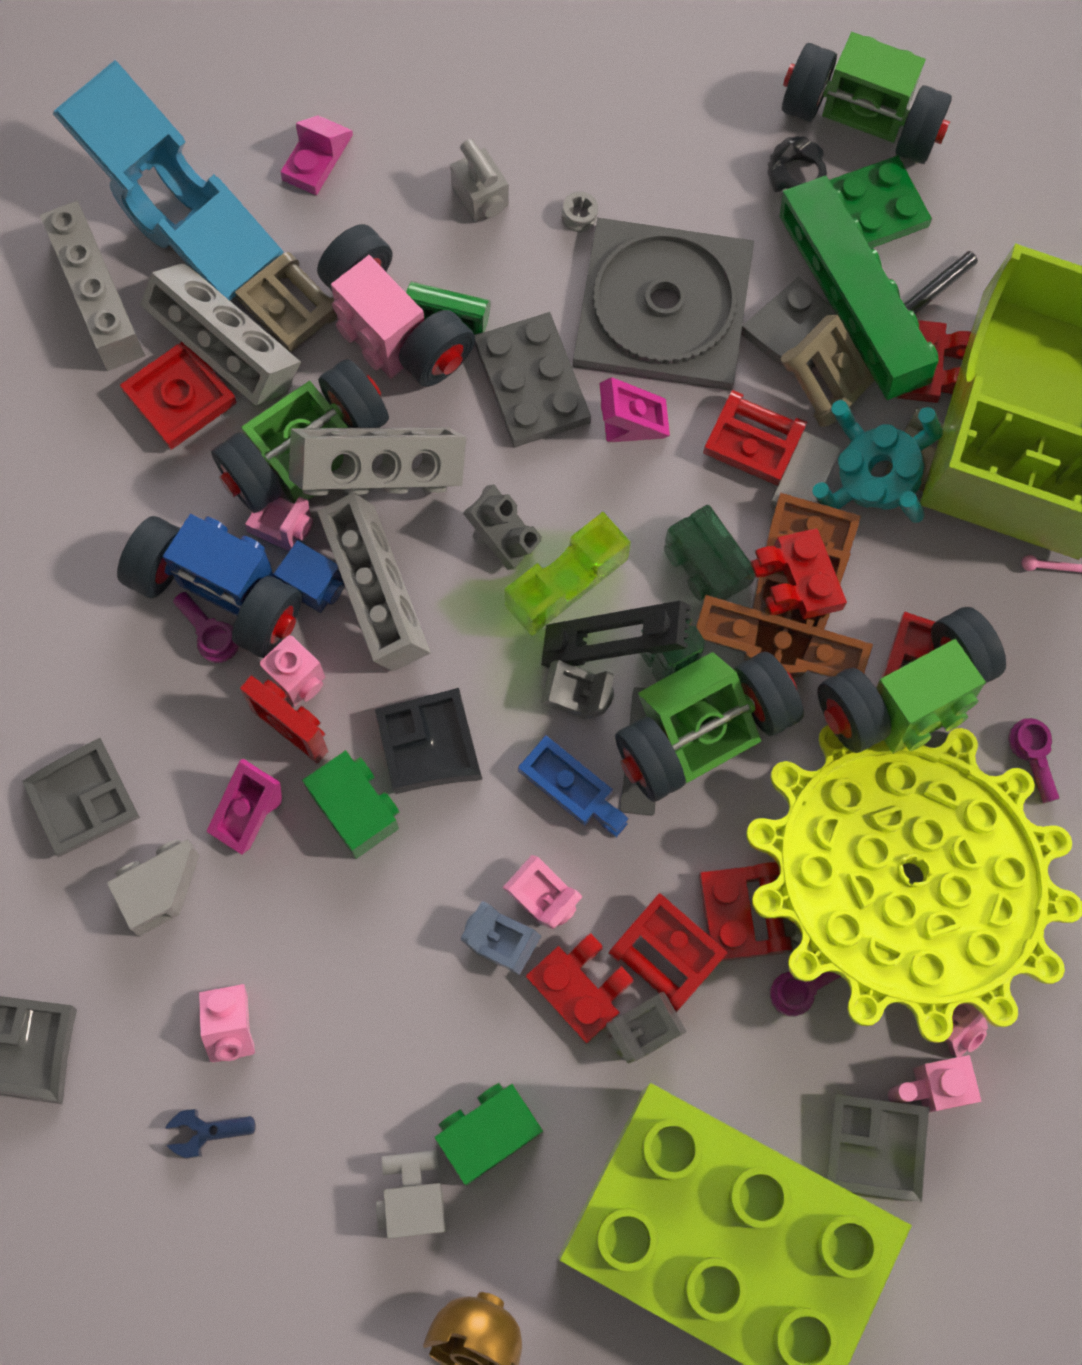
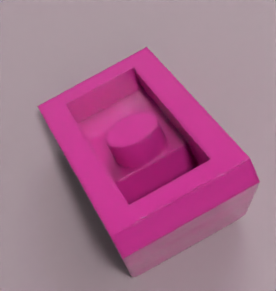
[280,115,353,196]
[599,377,670,442]
[206,759,282,855]

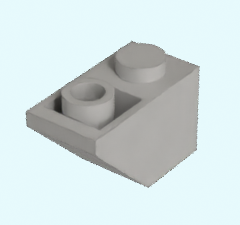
[107,839,199,937]

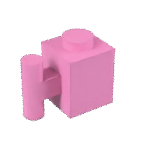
[888,1055,982,1113]

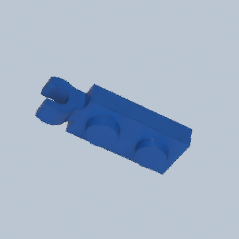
[518,735,629,838]

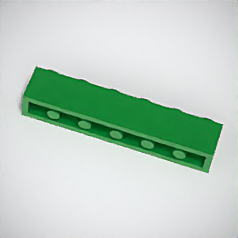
[779,175,939,400]

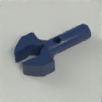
[165,1109,256,1159]

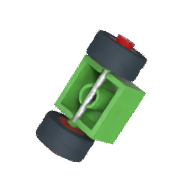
[781,31,952,164]
[211,359,389,513]
[817,607,1006,754]
[615,652,804,802]

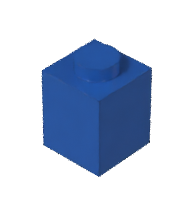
[273,540,345,613]

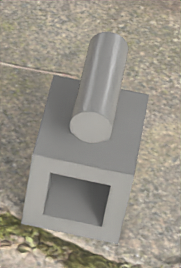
[450,139,509,222]
[376,1150,446,1239]

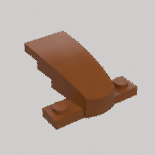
[693,492,873,678]

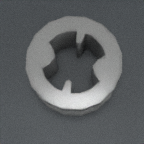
[562,191,598,232]

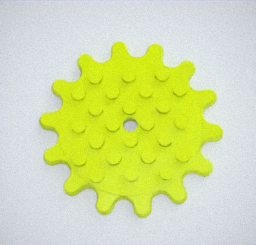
[746,725,1082,1043]

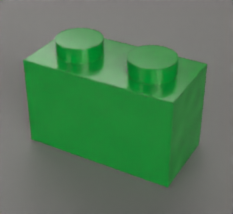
[302,750,400,859]
[435,1082,543,1186]

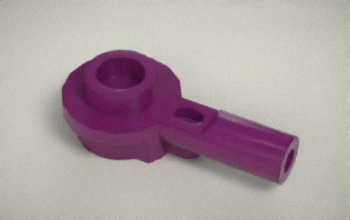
[173,592,239,663]
[1008,718,1060,804]
[770,971,841,1017]

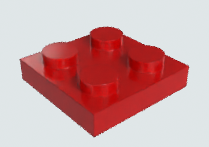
[120,341,237,450]
[240,675,329,764]

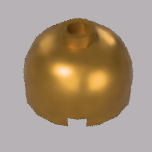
[423,1292,523,1365]

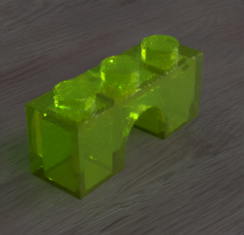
[504,512,631,636]

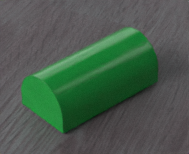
[406,281,491,335]

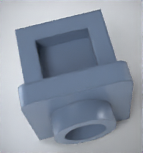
[461,902,541,976]

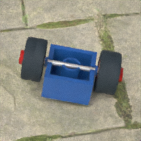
[117,513,302,658]

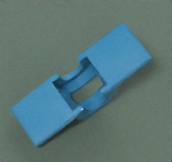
[53,60,284,301]

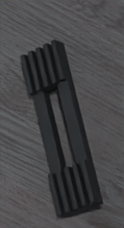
[541,600,691,668]

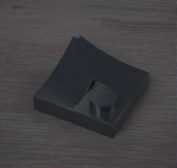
[375,688,483,794]

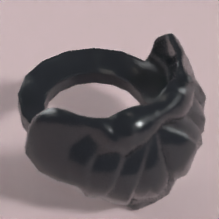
[767,136,827,193]

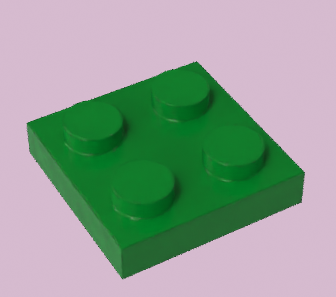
[829,155,932,249]

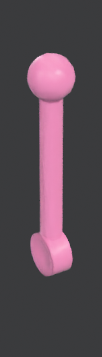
[1021,555,1082,573]

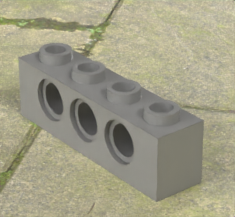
[40,200,145,371]
[140,263,301,405]
[289,427,466,496]
[317,492,431,671]

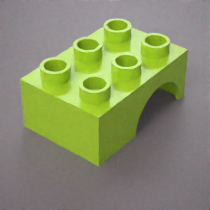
[920,243,1082,560]
[557,1083,912,1365]

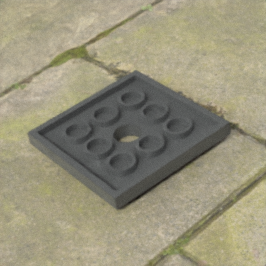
[573,217,754,390]

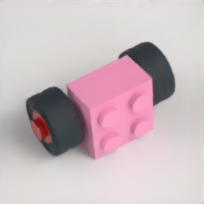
[317,224,475,387]

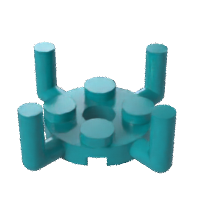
[812,400,943,523]

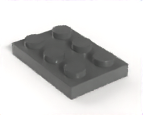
[474,312,591,448]

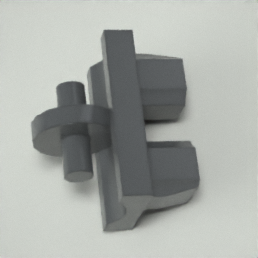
[463,484,542,570]

